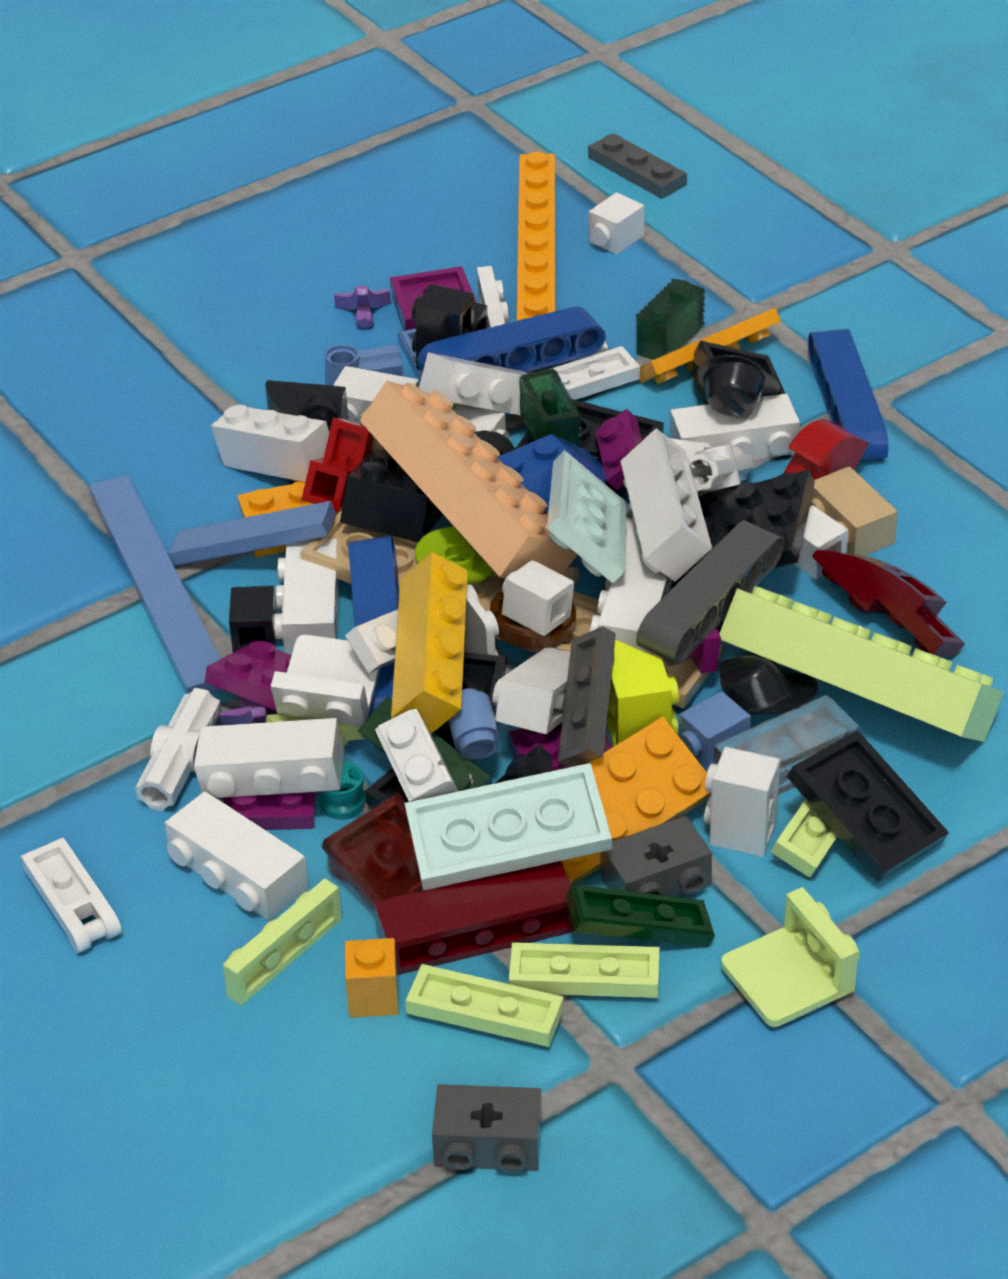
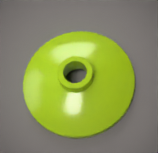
[415,527,495,584]

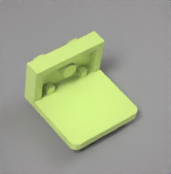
[721,887,860,1027]

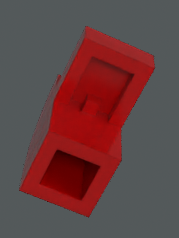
[301,418,374,512]
[784,419,869,480]

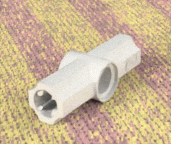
[688,444,753,493]
[135,688,222,811]

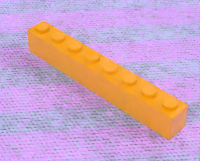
[517,152,556,321]

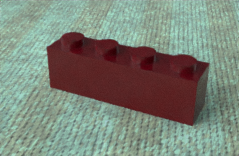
[374,861,575,975]

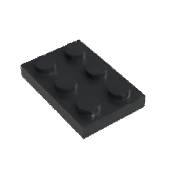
[786,730,949,882]

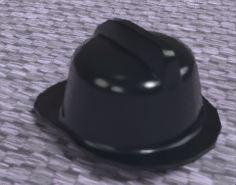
[698,355,780,418]
[718,654,819,715]

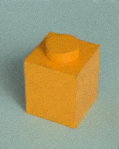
[345,938,399,1018]

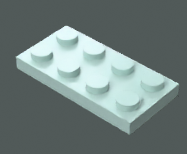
[547,450,627,583]
[405,763,613,891]

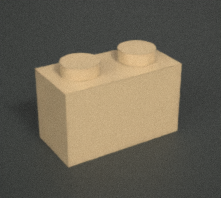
[810,466,898,556]

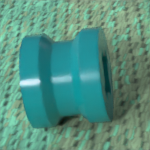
[319,761,366,820]

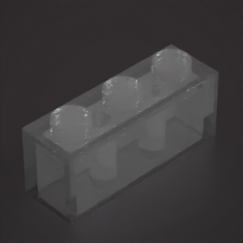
[713,694,860,795]

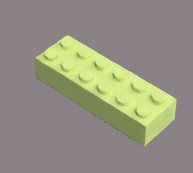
[719,586,1004,742]

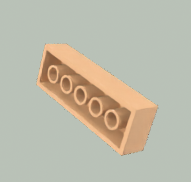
[360,381,578,578]

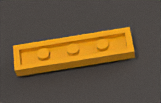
[639,308,781,385]

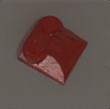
[321,793,423,912]

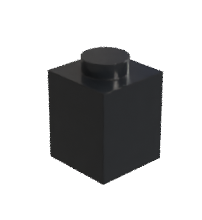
[229,586,277,653]

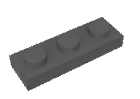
[588,133,687,199]
[558,626,616,767]

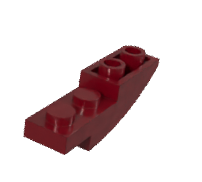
[812,550,965,657]

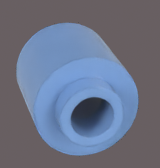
[448,688,499,760]

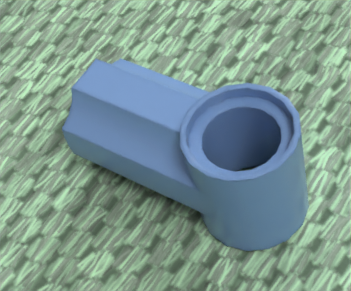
[325,344,403,386]

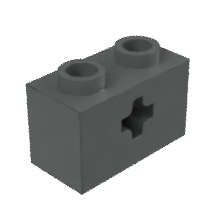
[601,816,712,897]
[432,1084,542,1172]

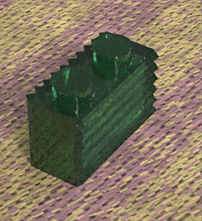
[636,279,706,360]
[519,369,582,447]

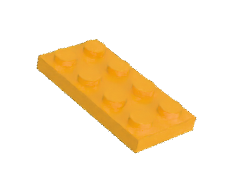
[561,716,711,885]

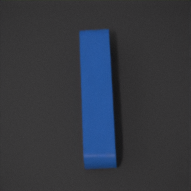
[417,306,606,372]
[808,329,889,461]
[348,536,400,718]

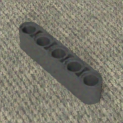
[636,520,785,664]

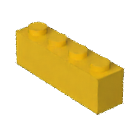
[391,551,468,734]

